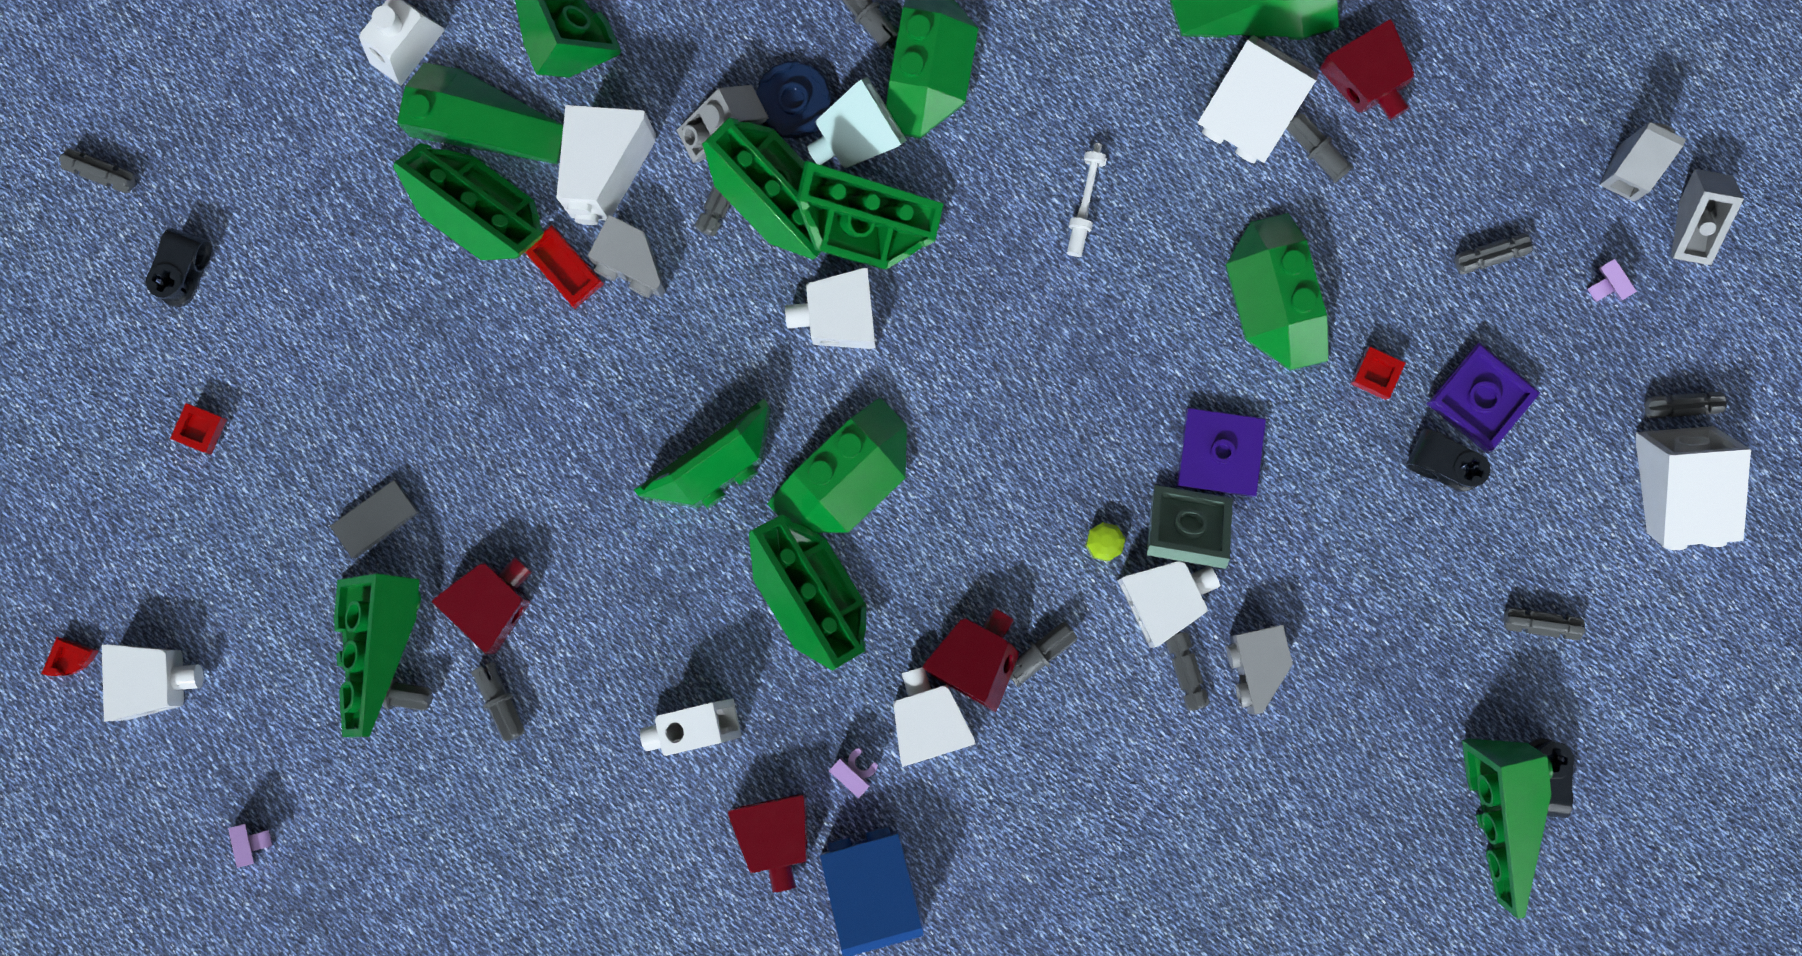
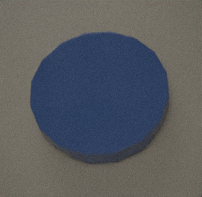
[756,61,832,139]

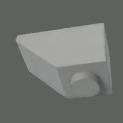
[1671,169,1744,265]

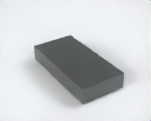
[329,480,420,559]

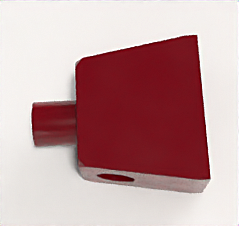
[1319,19,1415,121]
[431,556,533,654]
[922,608,1019,712]
[728,792,808,893]

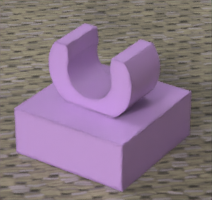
[1587,259,1637,302]
[829,747,878,798]
[228,824,272,868]

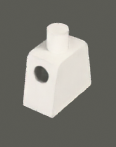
[359,0,445,86]
[785,268,875,349]
[1117,561,1220,648]
[102,645,204,722]
[893,667,976,767]
[640,698,742,756]

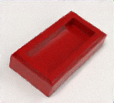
[525,225,604,309]

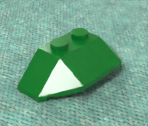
[886,0,979,139]
[702,117,821,260]
[393,143,543,261]
[796,161,944,269]
[1225,213,1328,371]
[767,397,907,533]
[634,398,771,509]
[749,514,867,671]

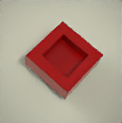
[1350,347,1406,400]
[170,403,227,455]

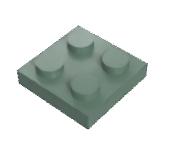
[1147,485,1233,569]

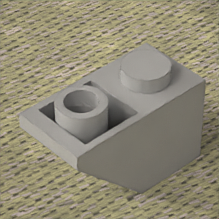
[677,85,769,163]
[1600,122,1686,202]
[587,215,666,298]
[1226,625,1293,715]

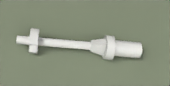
[1067,143,1107,257]

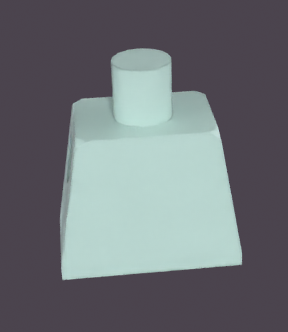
[807,77,907,168]

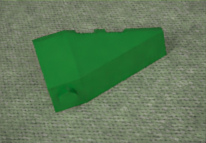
[515,0,622,78]
[1170,0,1339,40]
[397,62,563,164]
[334,573,421,738]
[1462,738,1553,919]

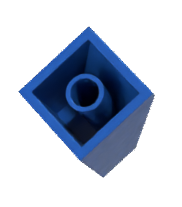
[820,826,924,956]

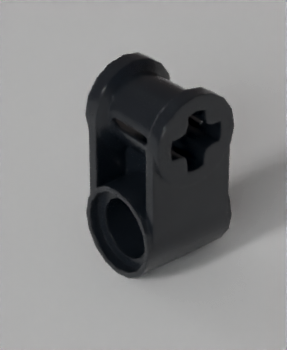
[146,228,212,307]
[1406,429,1491,492]
[1529,738,1574,818]

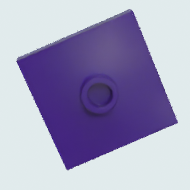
[1426,343,1541,454]
[1176,408,1266,497]

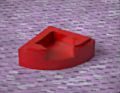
[41,637,99,676]

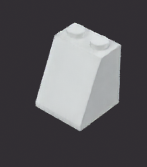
[1198,35,1319,163]
[556,105,656,225]
[1636,426,1751,550]

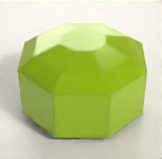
[1085,522,1125,562]

